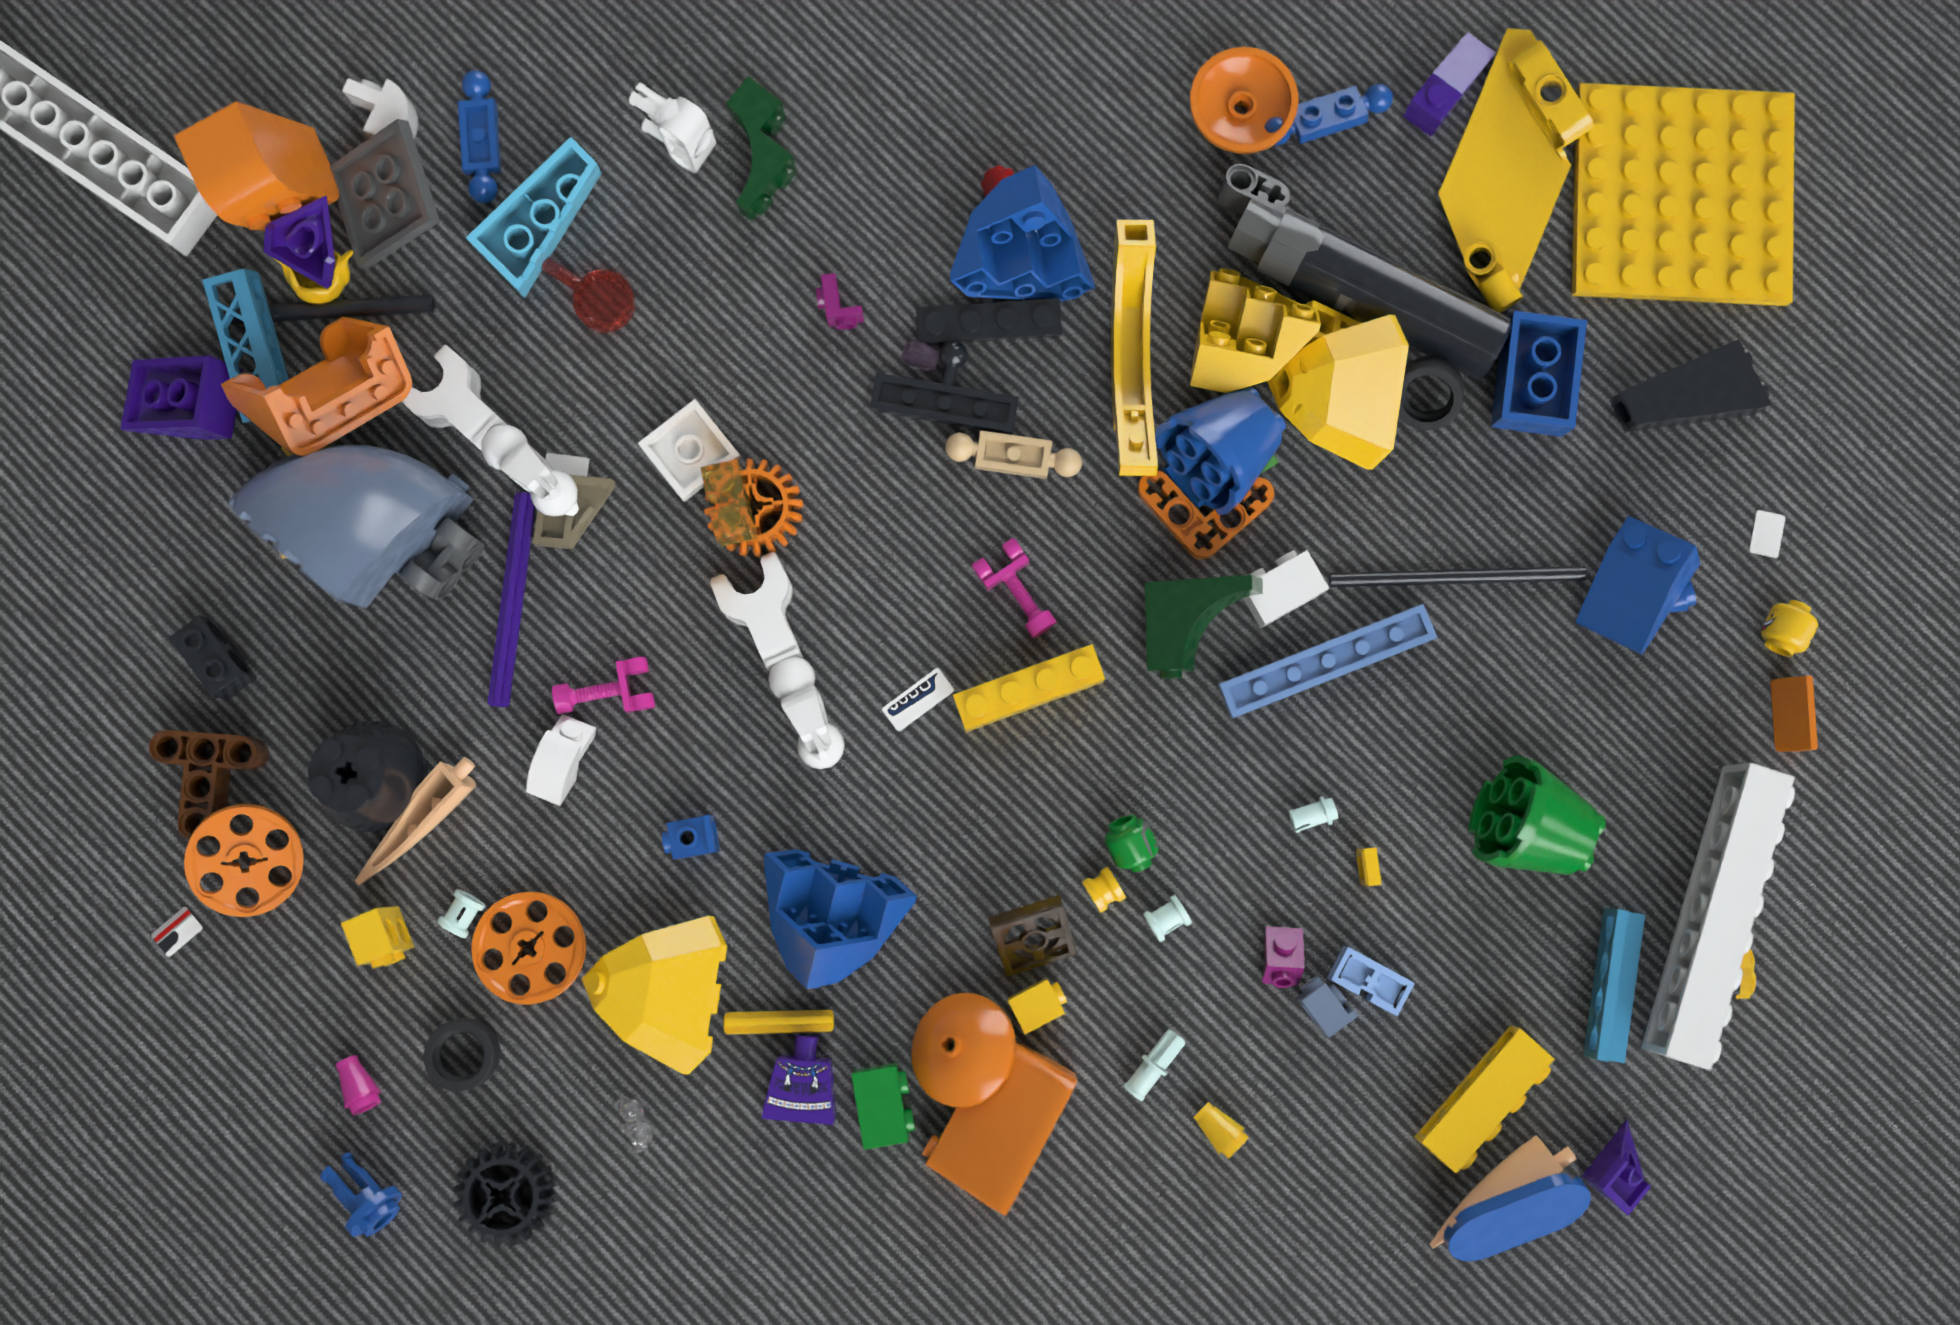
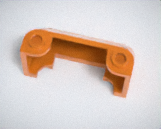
[221,316,412,456]
[922,1040,1078,1216]

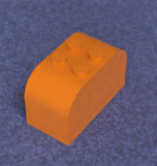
[174,101,339,232]

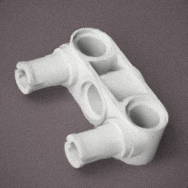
[629,83,716,173]

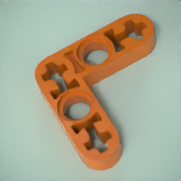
[1138,470,1275,559]

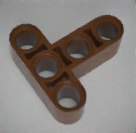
[149,730,269,841]

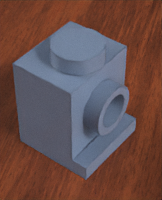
[1296,976,1359,1038]

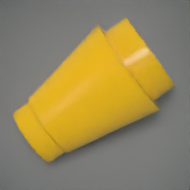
[1193,1102,1249,1159]

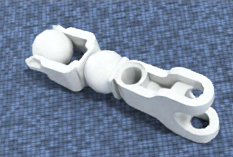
[402,345,579,516]
[710,552,844,769]

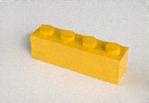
[953,644,1105,732]
[1414,1025,1555,1173]

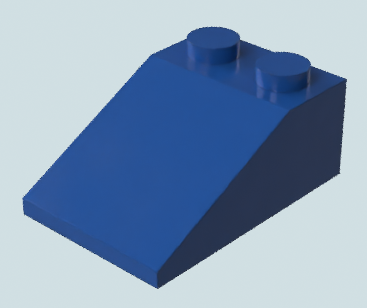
[1576,516,1700,655]

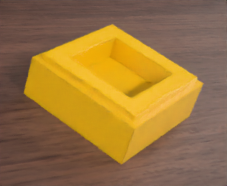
[1355,847,1382,886]

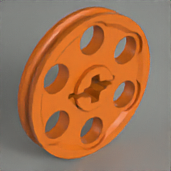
[184,804,304,917]
[471,892,586,1005]

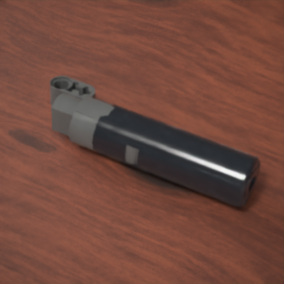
[1218,164,1511,380]

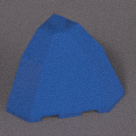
[764,849,917,989]

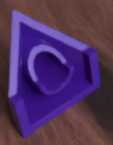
[263,195,335,289]
[1581,1120,1651,1216]

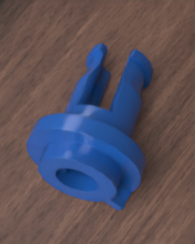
[320,1152,402,1237]

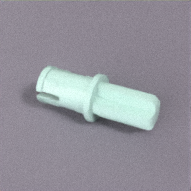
[1123,1030,1185,1101]

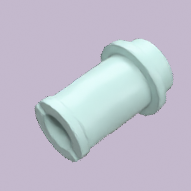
[1288,796,1338,833]

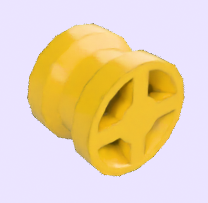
[1082,867,1126,913]

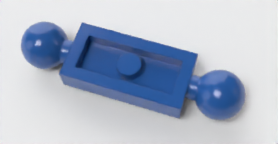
[458,70,501,203]
[1265,84,1393,146]

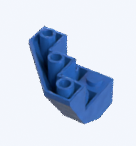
[950,165,1095,301]

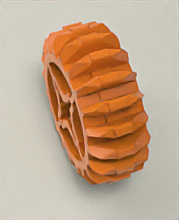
[704,459,804,557]

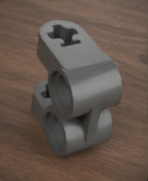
[399,516,484,601]

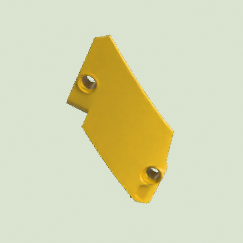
[1438,28,1595,313]

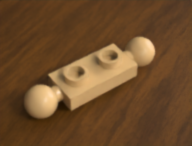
[945,431,1082,479]

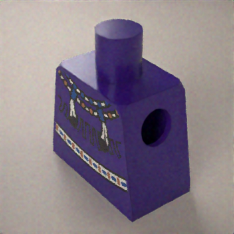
[762,1035,837,1125]

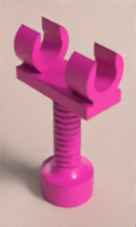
[972,537,1057,638]
[552,657,655,715]

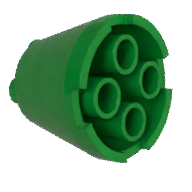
[1468,755,1606,875]

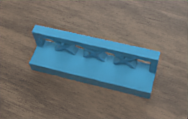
[202,268,289,423]
[1583,908,1645,1063]

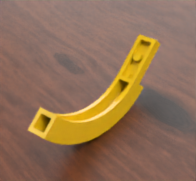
[1111,220,1158,476]

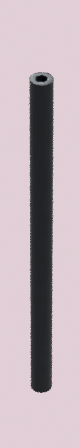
[1329,566,1587,587]

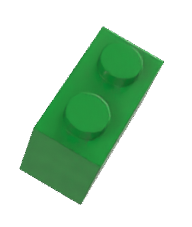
[851,1063,915,1150]

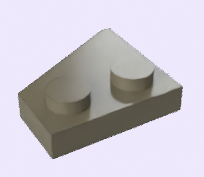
[533,474,615,549]

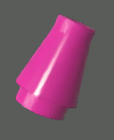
[335,1055,381,1115]

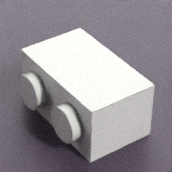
[1243,550,1329,628]

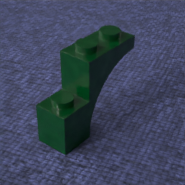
[726,76,796,222]

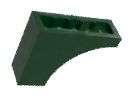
[1145,575,1263,679]

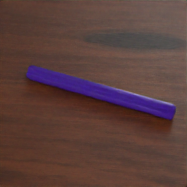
[488,492,536,708]

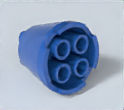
[1155,386,1286,515]

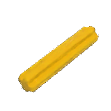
[723,1010,834,1035]

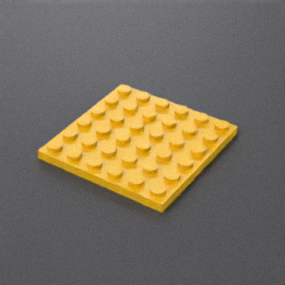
[1572,83,1795,306]

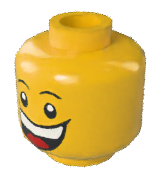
[1760,600,1818,657]

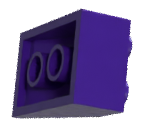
[120,356,244,440]

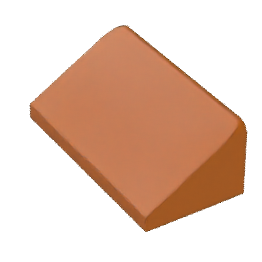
[1770,675,1818,752]

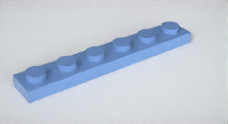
[1218,604,1438,719]

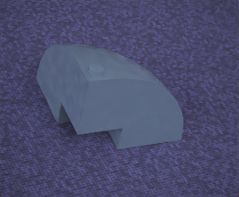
[228,444,474,608]

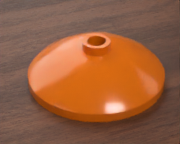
[1190,47,1299,154]
[911,993,1016,1108]

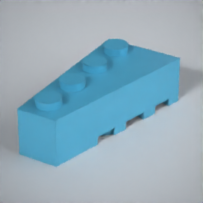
[466,137,601,298]

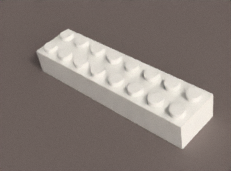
[0,40,217,257]
[1641,763,1795,1070]

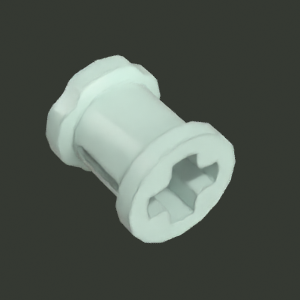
[437,889,486,938]
[1143,895,1192,942]

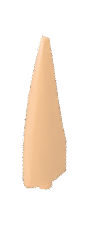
[355,757,476,885]
[1430,1135,1577,1249]

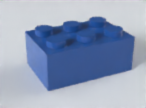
[1491,310,1587,437]

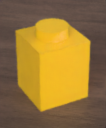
[1007,977,1067,1034]

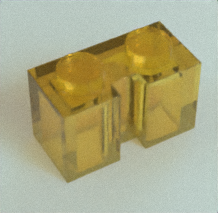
[700,459,757,547]

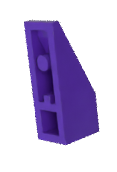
[1403,32,1496,137]

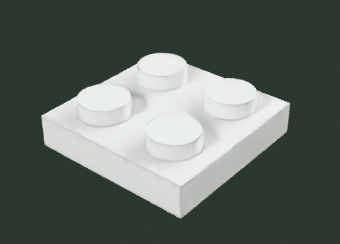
[638,399,741,502]

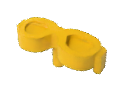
[1736,948,1756,999]

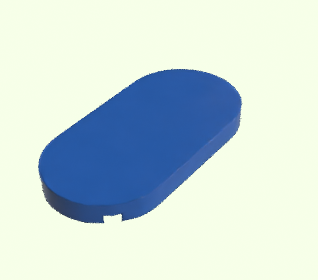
[1443,1174,1591,1261]

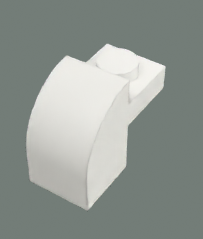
[342,78,418,138]
[526,714,596,806]

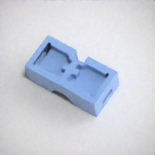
[1327,946,1415,1016]

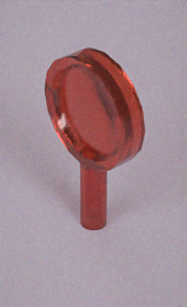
[541,258,635,333]

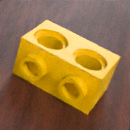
[341,906,414,969]

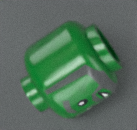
[1105,814,1159,872]

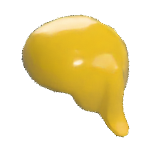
[272,250,354,304]

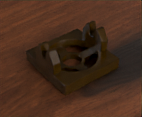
[988,895,1077,977]

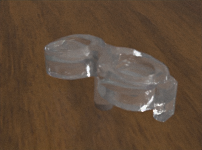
[614,1097,653,1154]

